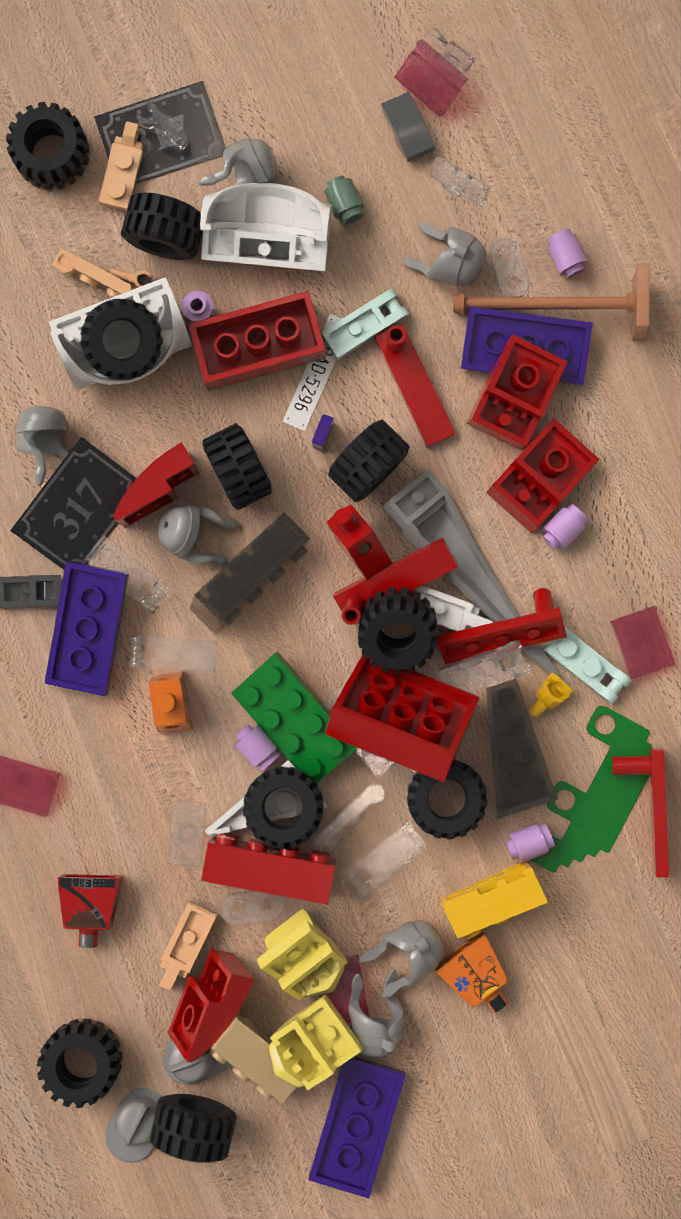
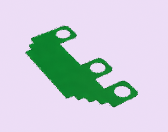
[530,706,653,873]

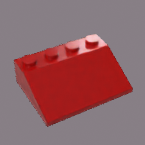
[325,655,480,782]

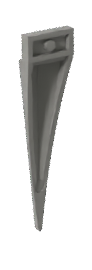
[383,469,562,679]

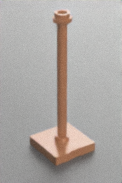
[453,263,650,341]

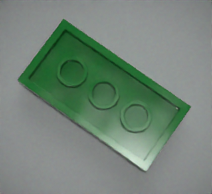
[231,652,358,783]

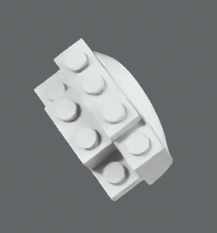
[200,183,332,271]
[49,277,192,390]

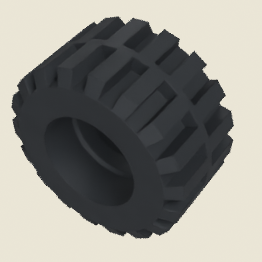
[6,102,90,190]
[121,193,203,260]
[80,298,163,380]
[328,420,410,502]
[202,423,272,510]
[358,587,437,674]
[407,760,488,840]
[243,766,324,849]
[37,1018,123,1108]
[150,1094,237,1163]

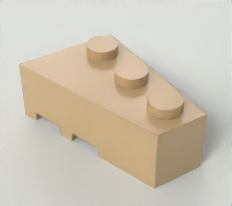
[209,1014,296,1104]

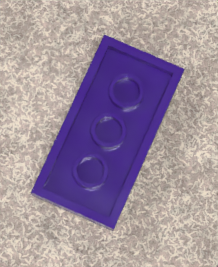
[460,306,593,385]
[44,561,129,696]
[308,1056,405,1199]

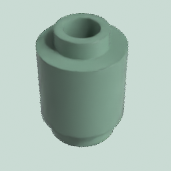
[324,176,364,225]

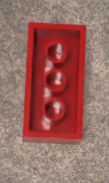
[188,290,326,391]
[201,833,336,905]

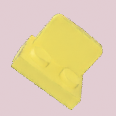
[256,909,348,1000]
[269,994,363,1091]

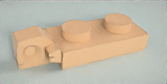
[98,121,143,211]
[52,249,135,297]
[159,901,218,991]

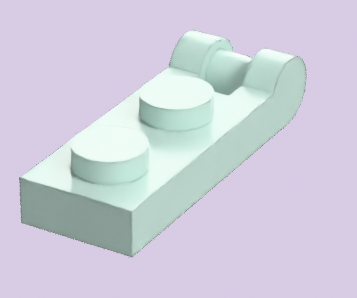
[321,288,410,361]
[543,627,632,705]

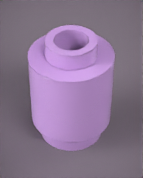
[547,229,588,278]
[182,291,215,323]
[542,504,589,550]
[234,724,280,771]
[505,823,555,863]

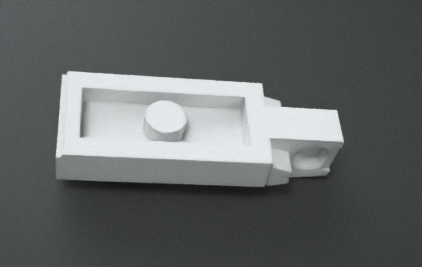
[411,586,493,632]

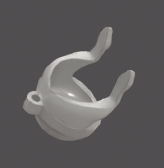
[198,137,277,186]
[402,223,486,286]
[15,406,70,486]
[158,504,241,567]
[359,920,445,998]
[348,969,405,1058]

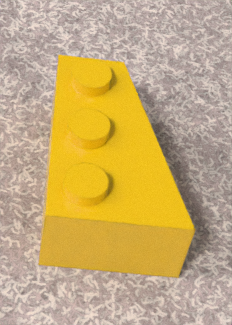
[440,862,548,939]

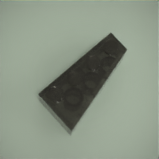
[190,512,310,635]
[486,677,558,819]

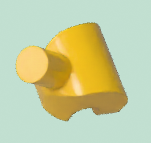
[528,673,574,719]

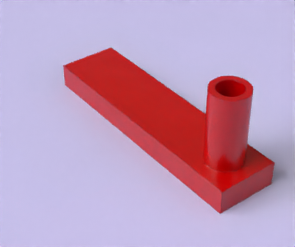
[375,323,455,448]
[333,537,458,625]
[437,588,567,665]
[612,748,669,877]

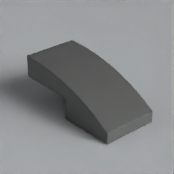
[381,92,435,162]
[0,575,61,608]

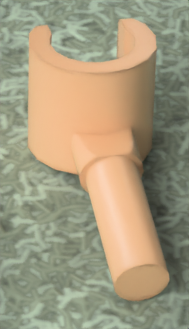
[109,268,152,288]

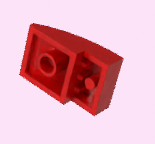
[466,334,568,450]
[486,418,600,534]
[113,442,200,528]
[168,948,255,1063]

